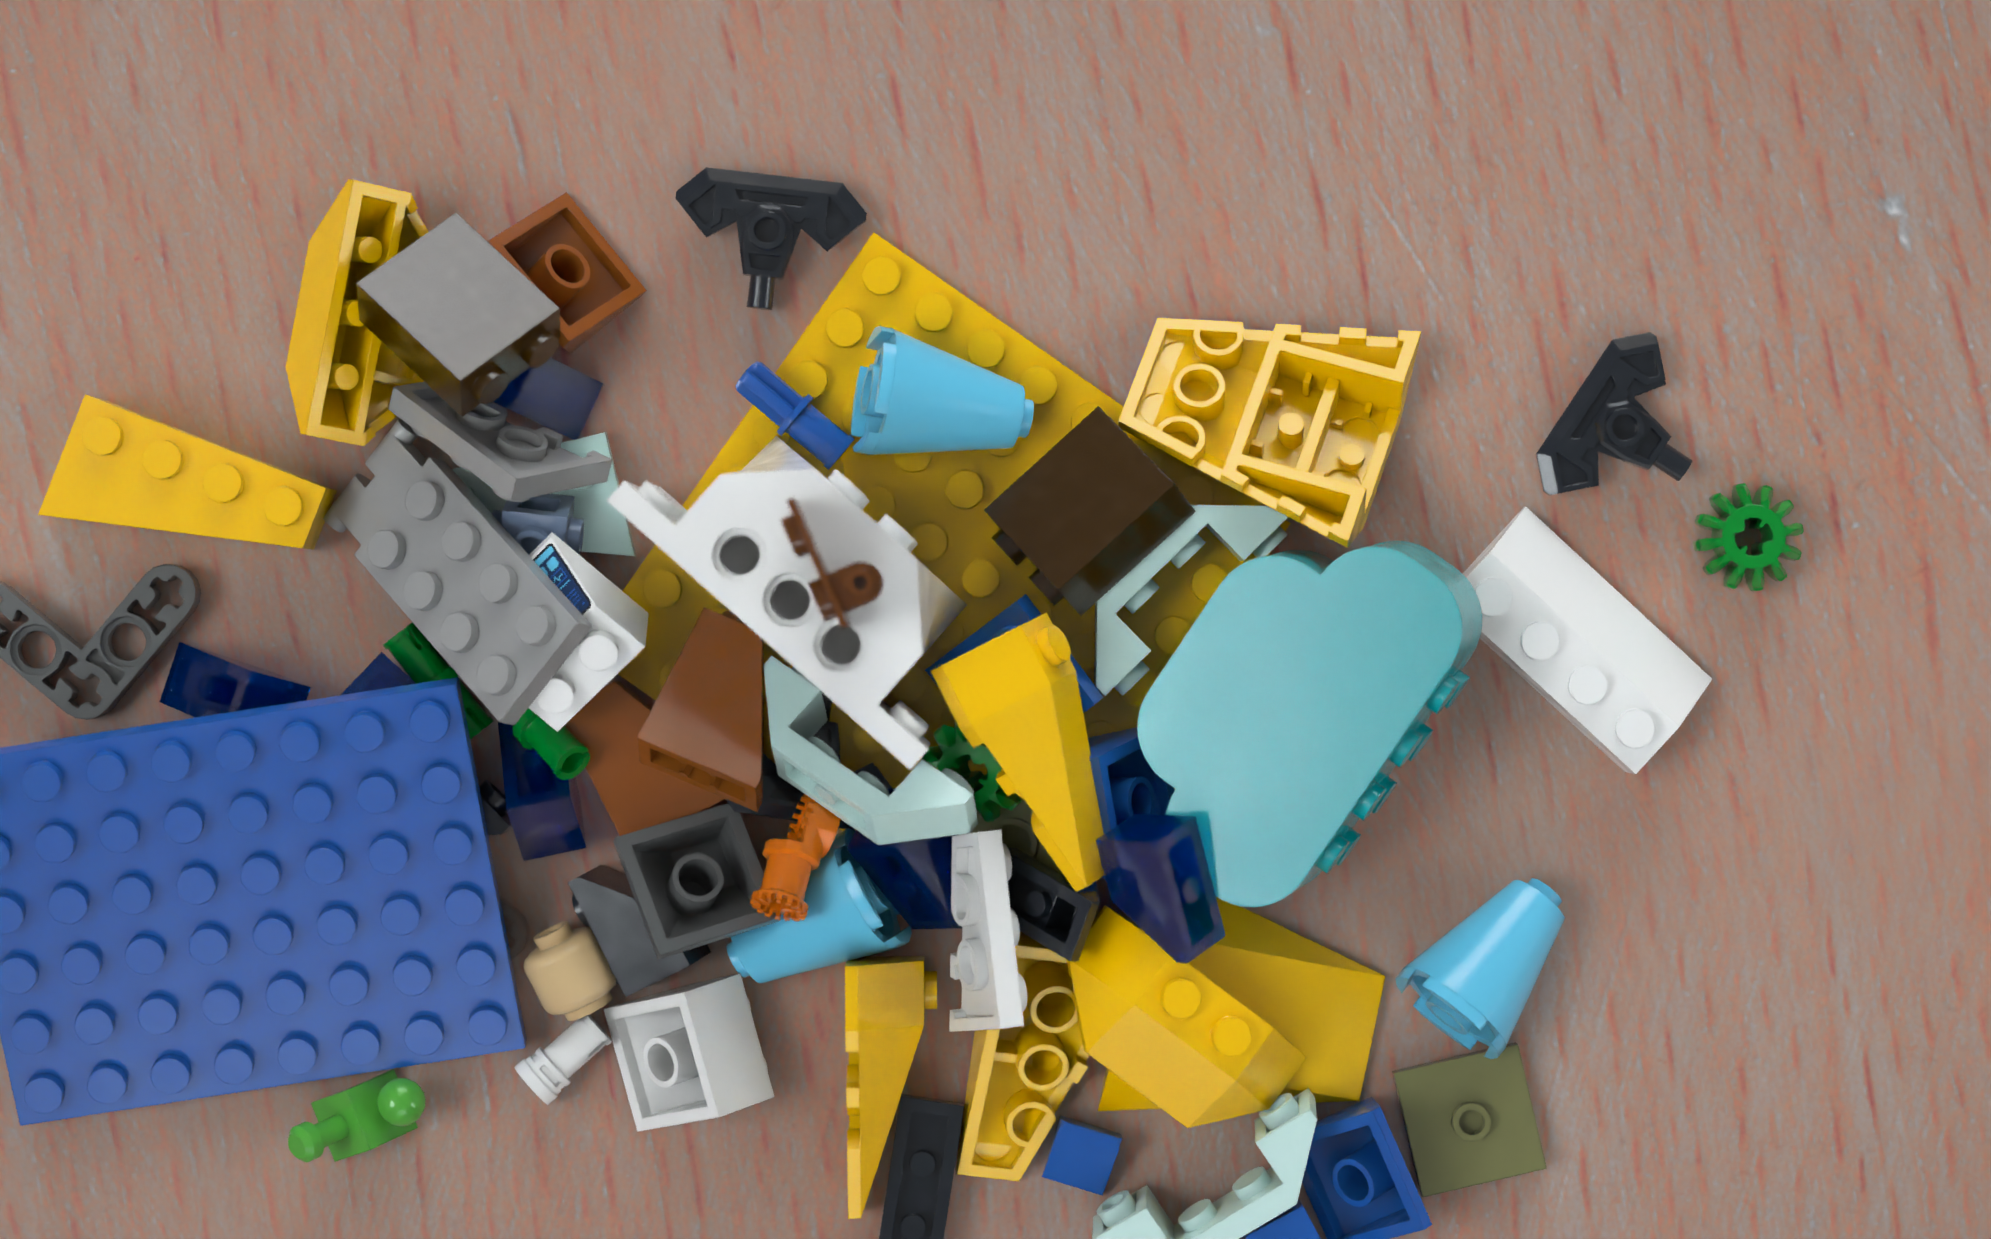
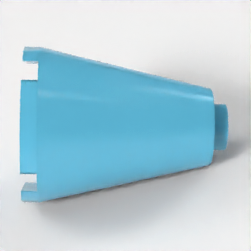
[851,326,1034,455]
[726,829,912,983]
[1395,878,1565,1059]

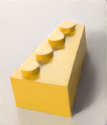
[38,394,337,550]

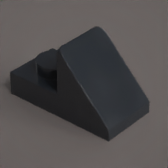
[1007,848,1100,962]

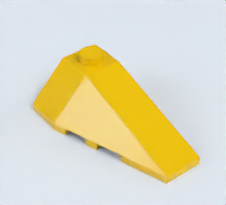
[931,612,1111,892]
[956,932,1090,1181]
[845,956,937,1219]

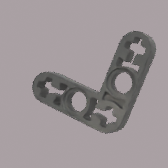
[0,564,201,720]

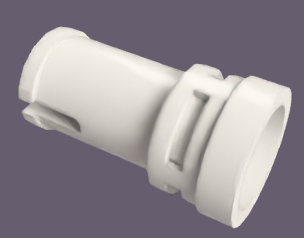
[514,1015,612,1105]

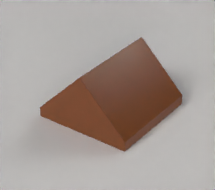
[487,192,647,353]

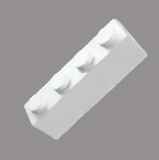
[1463,506,1712,774]

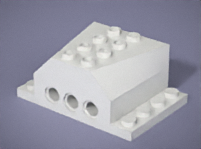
[606,436,967,770]

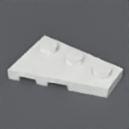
[949,830,1027,1032]

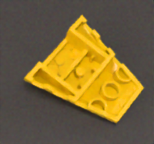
[1118,318,1421,548]
[1097,864,1385,1111]

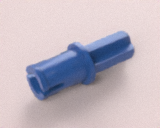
[735,361,855,470]

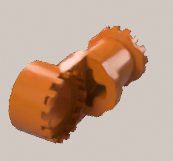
[750,794,840,922]

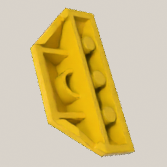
[285,179,429,446]
[1067,905,1307,1128]

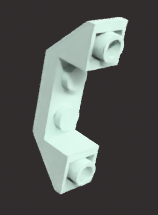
[1094,505,1288,696]
[763,656,978,845]
[1092,1088,1317,1239]

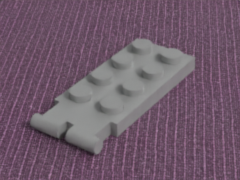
[323,419,593,725]

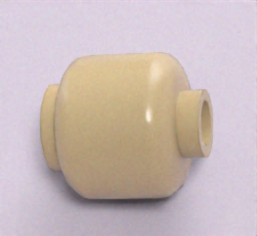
[523,921,616,1021]

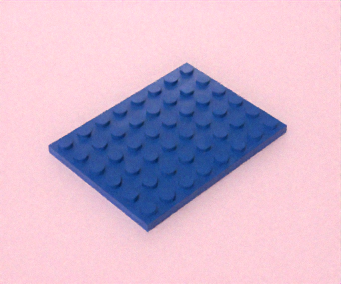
[0,677,527,1126]

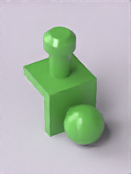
[288,1069,426,1163]

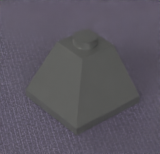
[613,804,779,959]

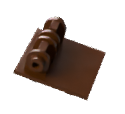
[781,498,883,628]

